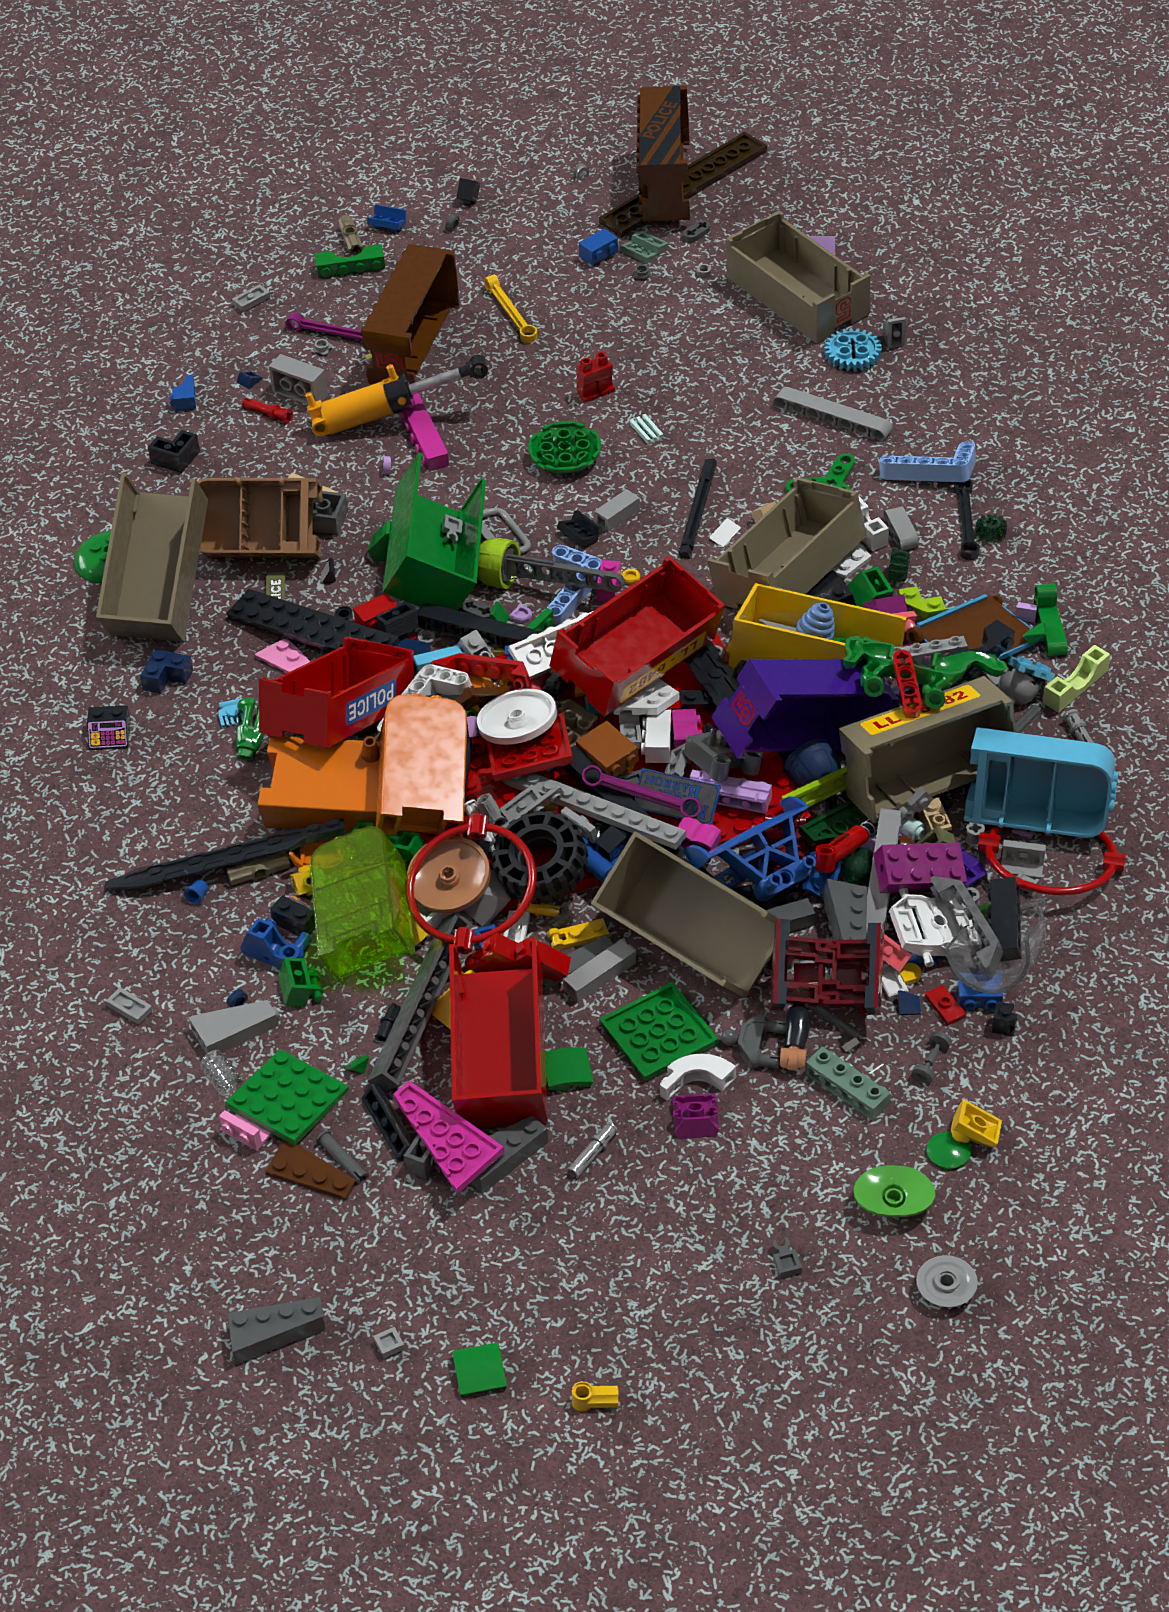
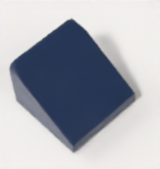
[236,371,263,389]

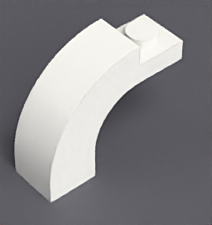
[660,1054,736,1101]

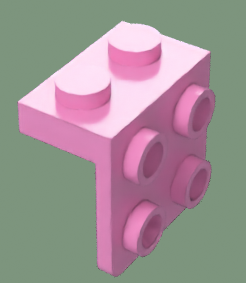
[219,1110,272,1151]

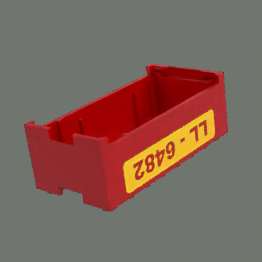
[549,556,725,717]

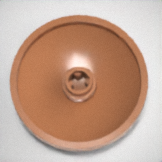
[407,836,491,914]

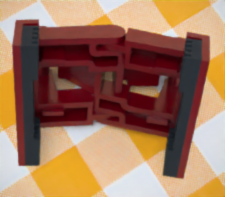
[770,919,884,1015]

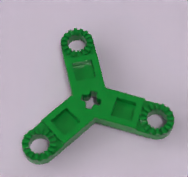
[786,453,864,501]

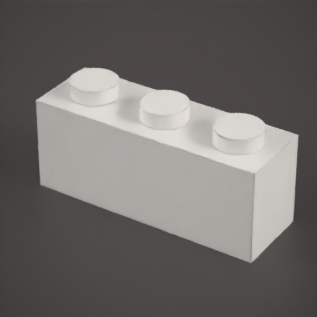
[641,710,671,763]

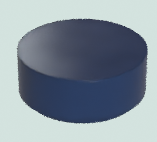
[226,989,248,1008]

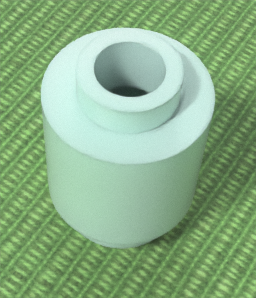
[899,817,926,842]

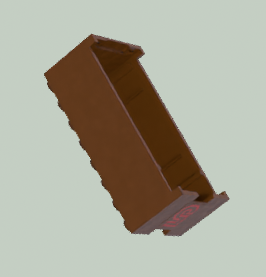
[361,244,460,385]

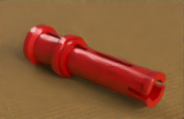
[242,397,293,425]

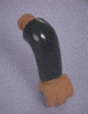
[780,1004,811,1070]

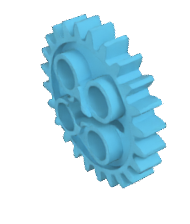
[824,328,882,371]

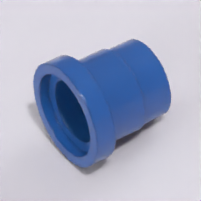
[184,880,209,905]

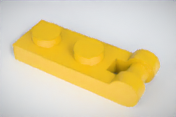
[547,918,609,950]

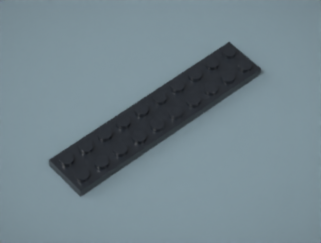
[226,589,400,652]

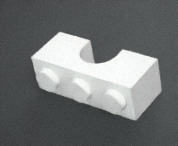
[859,497,889,552]

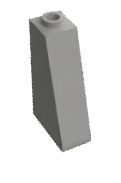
[189,1000,280,1058]

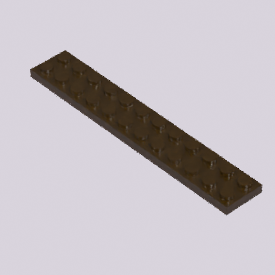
[599,132,767,237]

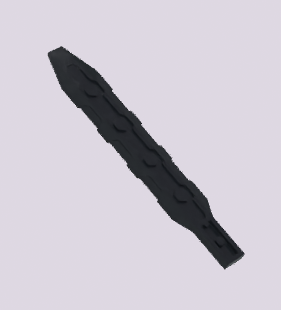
[683,642,740,708]
[105,818,346,891]

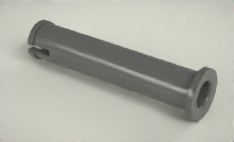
[316,1130,369,1184]

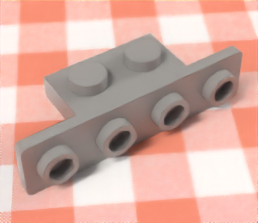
[492,784,564,839]

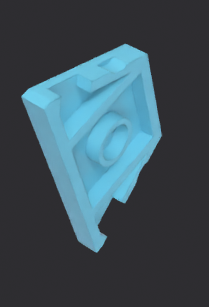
[1007,656,1055,681]

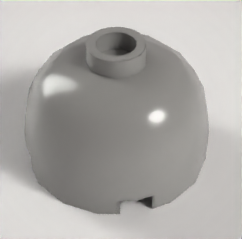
[1000,668,1040,705]

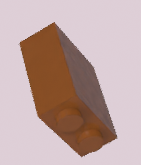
[576,721,639,777]

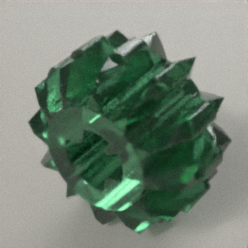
[975,513,1007,544]
[888,549,911,582]

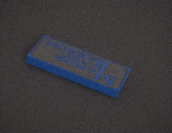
[634,768,721,825]

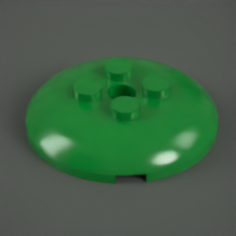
[528,421,601,474]
[74,531,111,584]

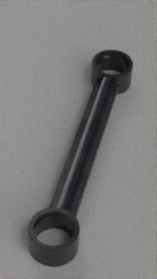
[954,479,980,560]

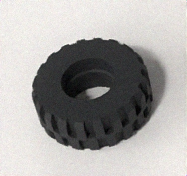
[492,811,589,904]

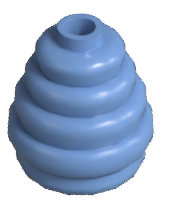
[796,603,835,640]

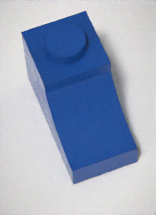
[169,374,196,411]

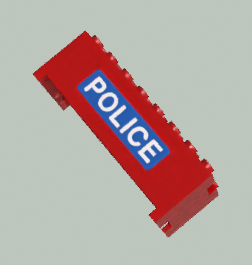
[259,637,414,749]

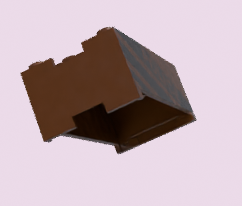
[636,85,690,222]

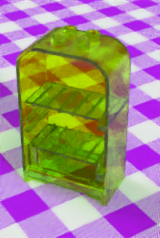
[310,826,415,982]

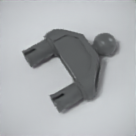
[721,1015,786,1069]

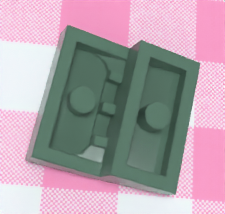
[620,231,669,264]

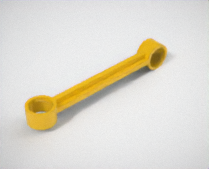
[484,274,538,343]

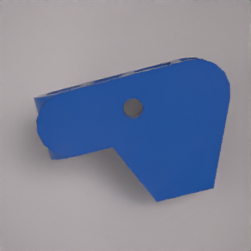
[240,918,313,969]

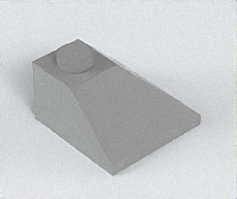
[464,869,511,927]

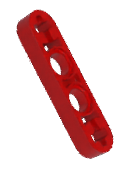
[893,650,922,718]

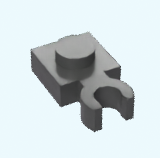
[772,1237,802,1278]

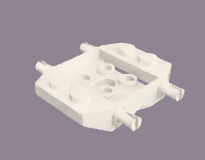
[889,888,981,968]

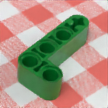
[1033,583,1068,657]

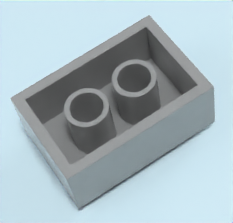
[269,354,328,405]

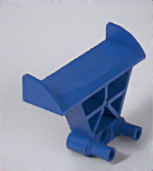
[683,796,816,902]

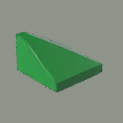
[1023,622,1047,645]

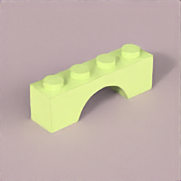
[1043,645,1110,713]

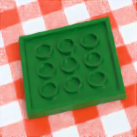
[599,982,719,1082]
[225,1049,349,1146]

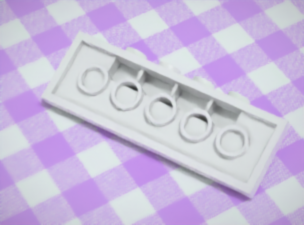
[508,611,593,680]

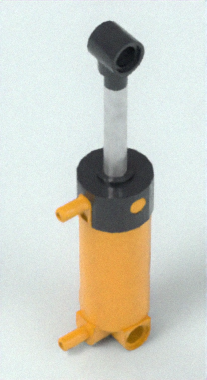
[305,354,488,436]

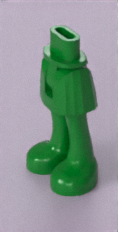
[236,697,264,761]

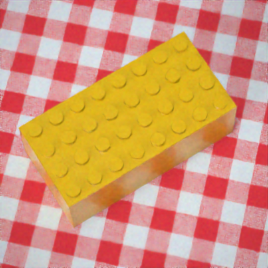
[729,583,907,686]

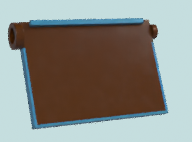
[906,594,1043,660]

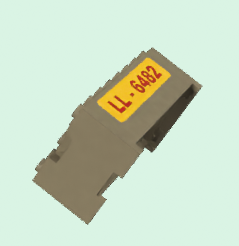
[839,676,1015,823]

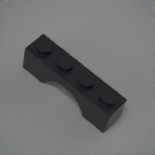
[946,620,1015,682]

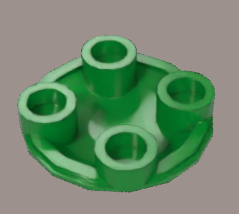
[926,1132,971,1171]

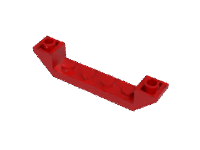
[431,653,532,690]

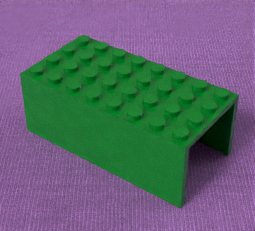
[383,452,486,611]

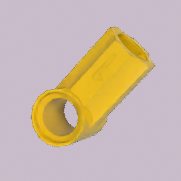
[572,1381,618,1412]

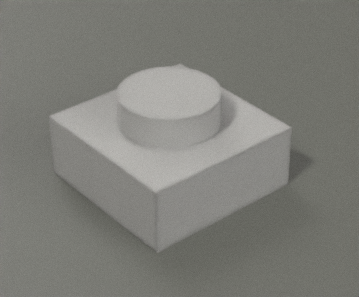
[373,1327,405,1359]

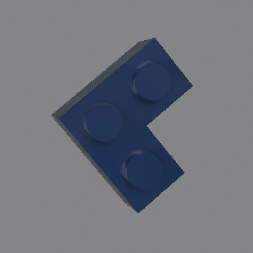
[140,649,193,694]

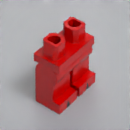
[576,351,615,403]

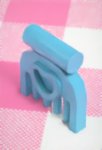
[219,699,243,729]

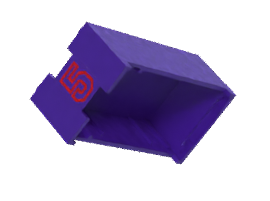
[712,659,899,758]

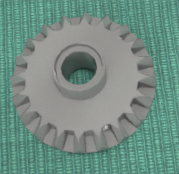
[916,1255,978,1310]

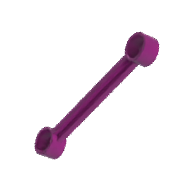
[285,312,363,340]
[582,765,701,818]

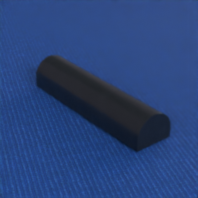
[361,1083,413,1161]

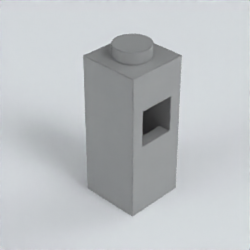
[595,489,640,532]

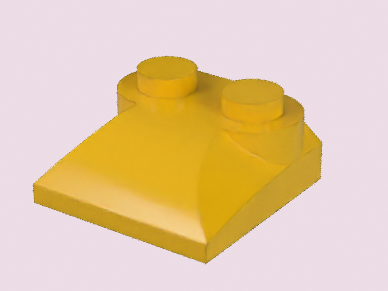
[951,1099,1002,1147]

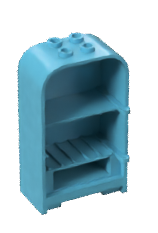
[964,727,1119,838]

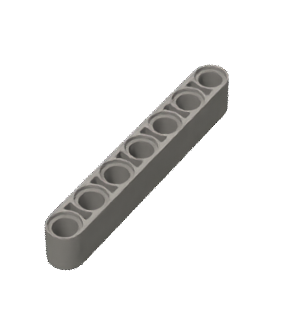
[773,387,893,442]
[866,808,902,939]

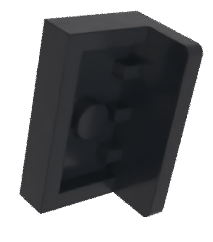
[557,510,602,547]

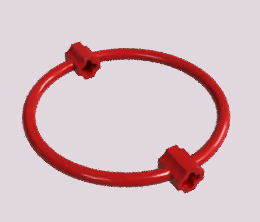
[406,813,537,954]
[978,825,1126,896]

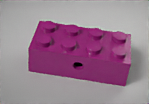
[873,842,967,893]

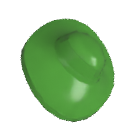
[853,1165,935,1217]

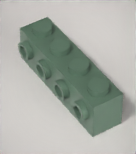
[805,1046,890,1121]

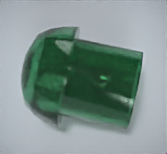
[842,847,874,885]

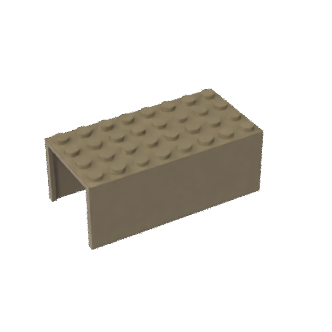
[96,473,208,642]
[591,831,779,998]

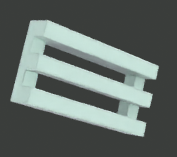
[630,414,663,444]

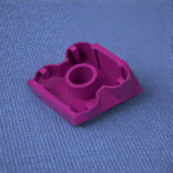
[672,1093,719,1139]

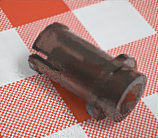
[547,909,575,929]

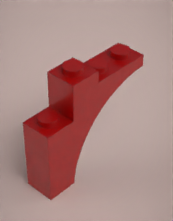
[464,933,571,982]

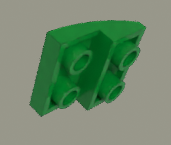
[545,1047,594,1091]
[452,1342,507,1396]

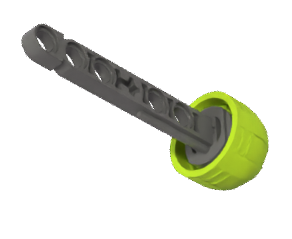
[477,538,625,592]

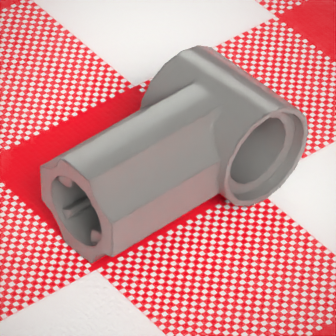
[475,793,508,827]

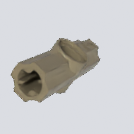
[338,215,363,256]
[226,852,290,885]

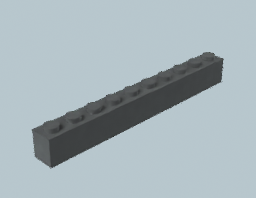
[368,912,472,1093]

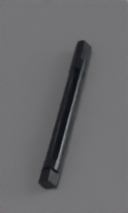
[679,458,717,559]

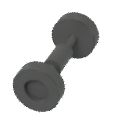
[911,1031,952,1084]

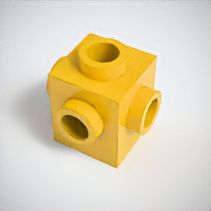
[290,865,324,896]

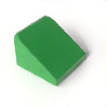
[490,601,509,623]

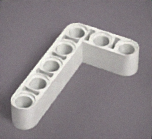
[377,664,472,734]

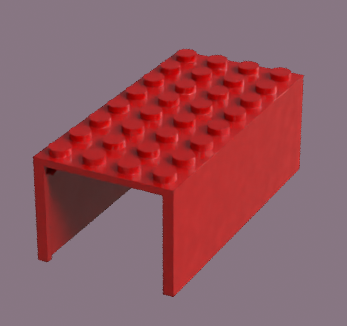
[449,938,548,1129]

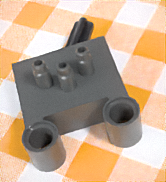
[683,723,763,782]

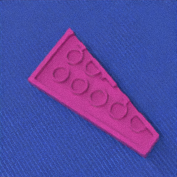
[394,1081,505,1194]

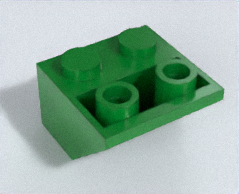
[847,566,893,608]

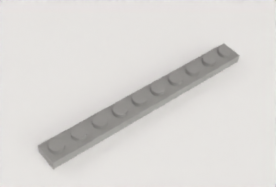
[503,773,687,850]

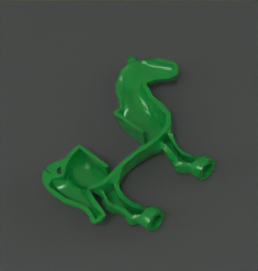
[843,636,1008,709]

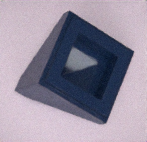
[898,990,921,1015]

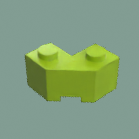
[898,586,946,621]

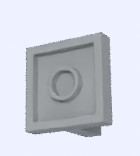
[999,840,1046,880]

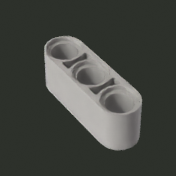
[883,506,919,551]

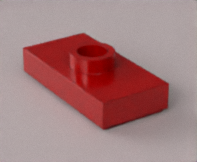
[925,985,966,1026]

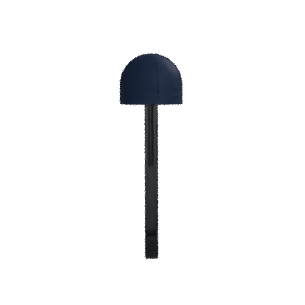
[734,660,841,788]

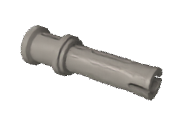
[1062,709,1094,743]

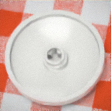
[477,689,557,745]

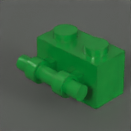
[278,957,323,1007]

